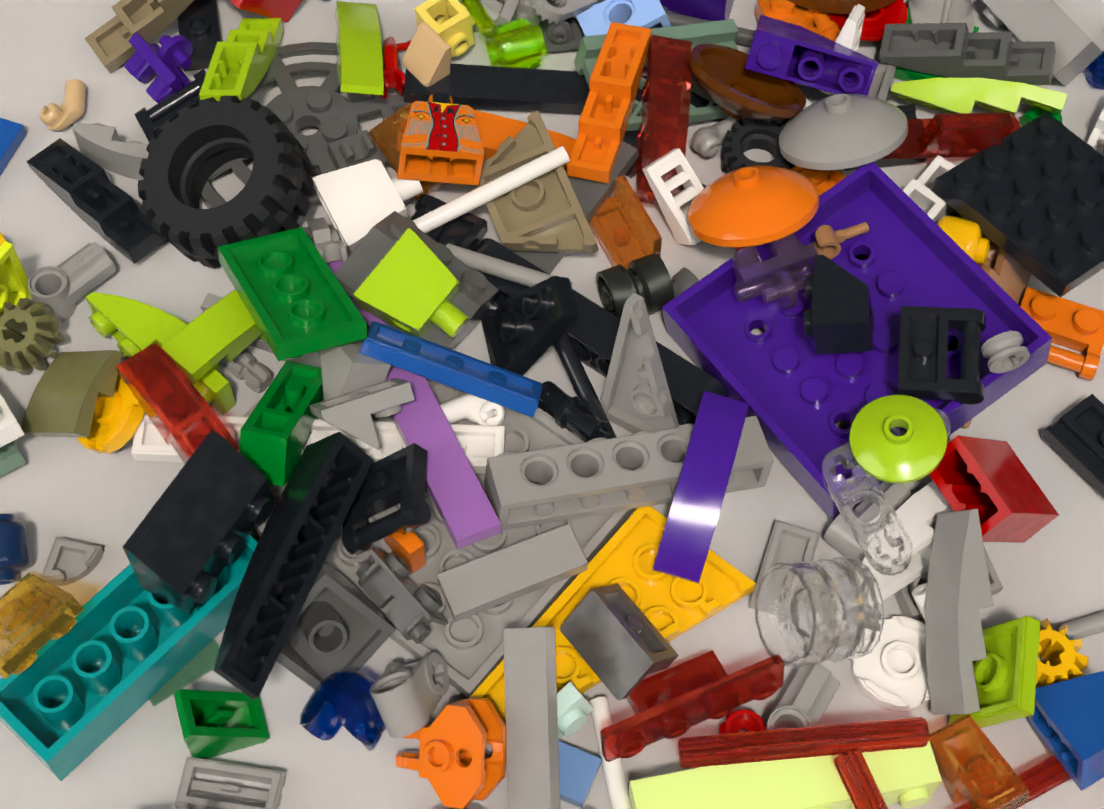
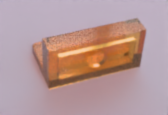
[588,175,662,269]

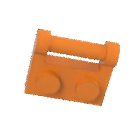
[1020,287,1104,381]

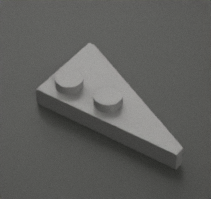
[600,292,679,433]

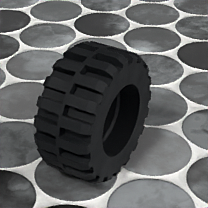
[138,95,313,269]

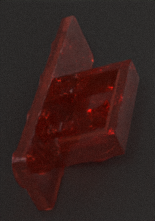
[883,112,1021,159]
[600,650,784,762]

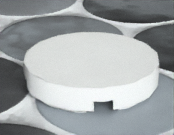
[850,616,931,712]

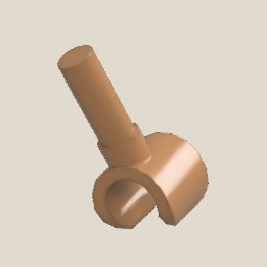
[812,222,869,260]

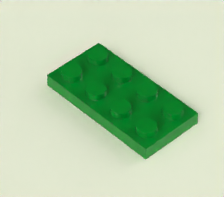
[217,227,367,361]

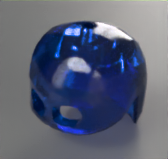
[299,671,386,751]

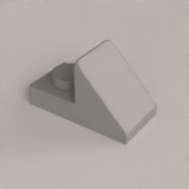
[309,378,415,450]

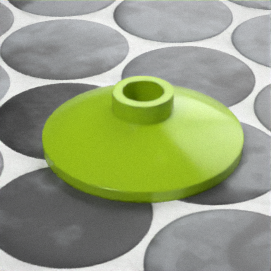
[849,395,947,484]

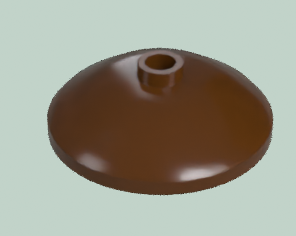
[689,44,806,121]

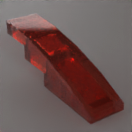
[636,35,692,205]

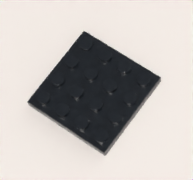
[932,112,1104,298]

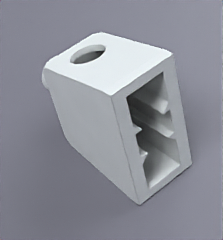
[312,159,423,256]

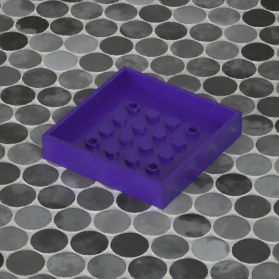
[662,162,1052,521]

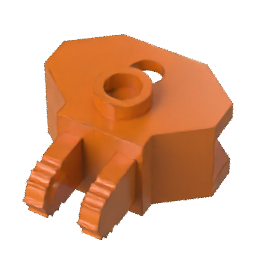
[396,697,506,809]

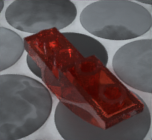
[115,342,240,464]

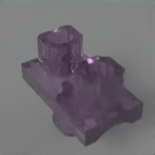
[732,233,818,310]

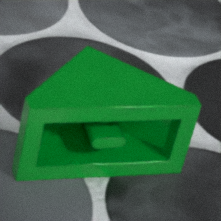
[173,689,270,759]

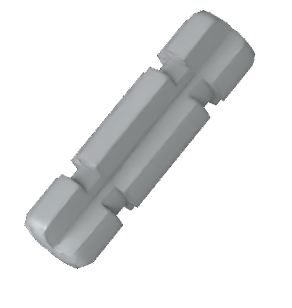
[219,350,273,393]

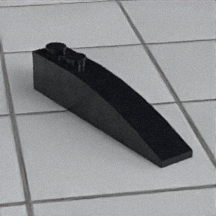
[214,431,373,699]

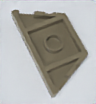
[478,110,599,253]

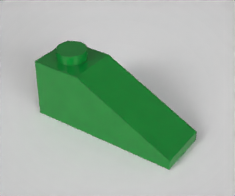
[240,360,323,487]

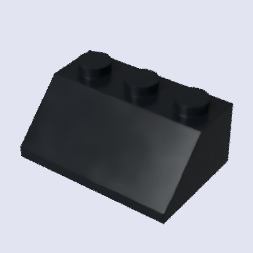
[122,430,273,615]

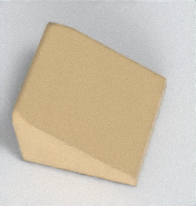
[403,22,451,87]

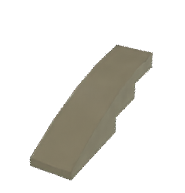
[85,0,194,74]

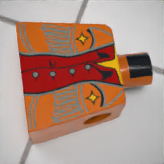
[397,92,484,186]

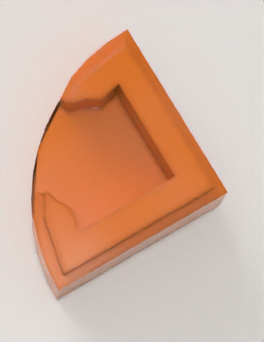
[384,529,426,574]

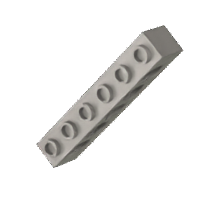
[484,416,774,531]

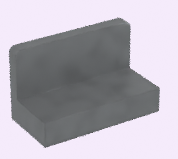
[560,584,679,700]

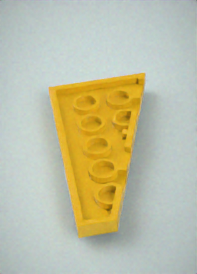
[469,506,757,725]

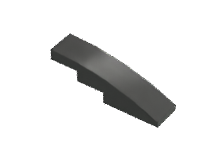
[879,22,1056,85]

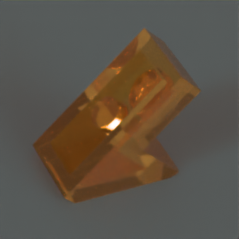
[928,714,1030,809]

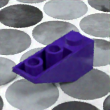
[745,15,878,96]

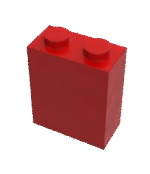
[929,435,1059,543]

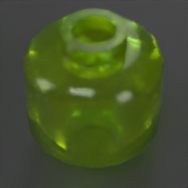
[485,18,547,69]

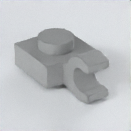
[307,217,349,263]

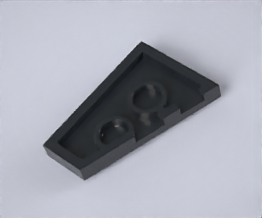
[481,276,579,376]

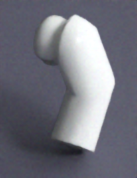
[439,394,505,426]

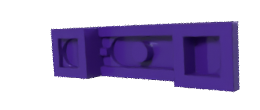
[653,391,749,584]

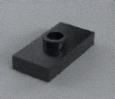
[177,0,222,72]

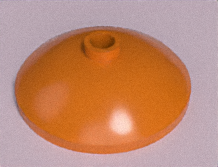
[688,165,820,247]

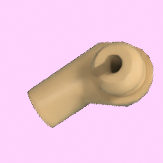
[40,79,86,131]

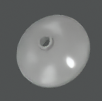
[779,94,908,170]

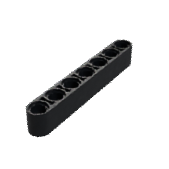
[473,238,728,425]

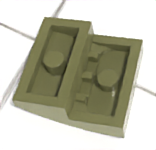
[21,350,122,437]

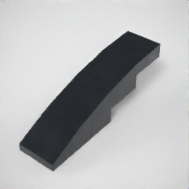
[26,138,166,264]

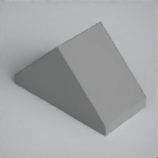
[320,339,391,401]

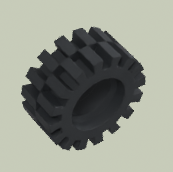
[721,118,796,174]

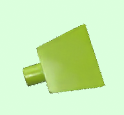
[353,228,469,338]

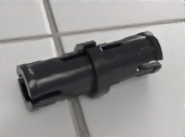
[538,381,612,442]

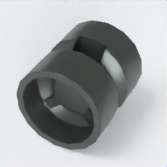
[596,253,675,319]

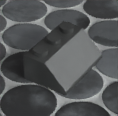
[334,211,499,349]

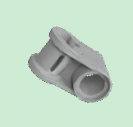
[369,652,449,738]

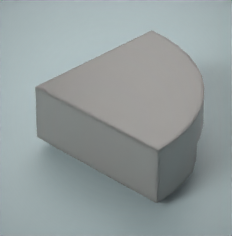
[40,537,104,586]

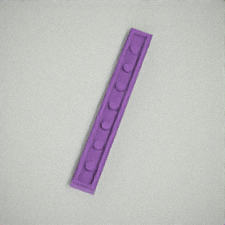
[327,261,501,549]

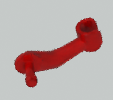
[380,36,412,99]

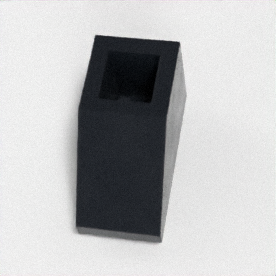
[804,254,874,355]

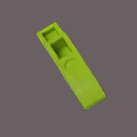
[85,292,236,415]

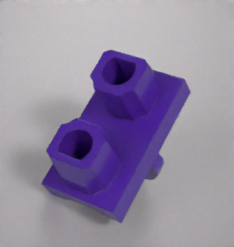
[124,32,193,103]

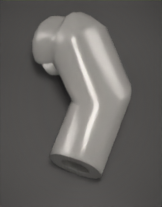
[691,116,737,157]

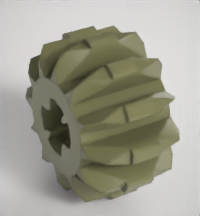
[0,297,66,375]

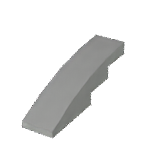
[925,509,994,715]

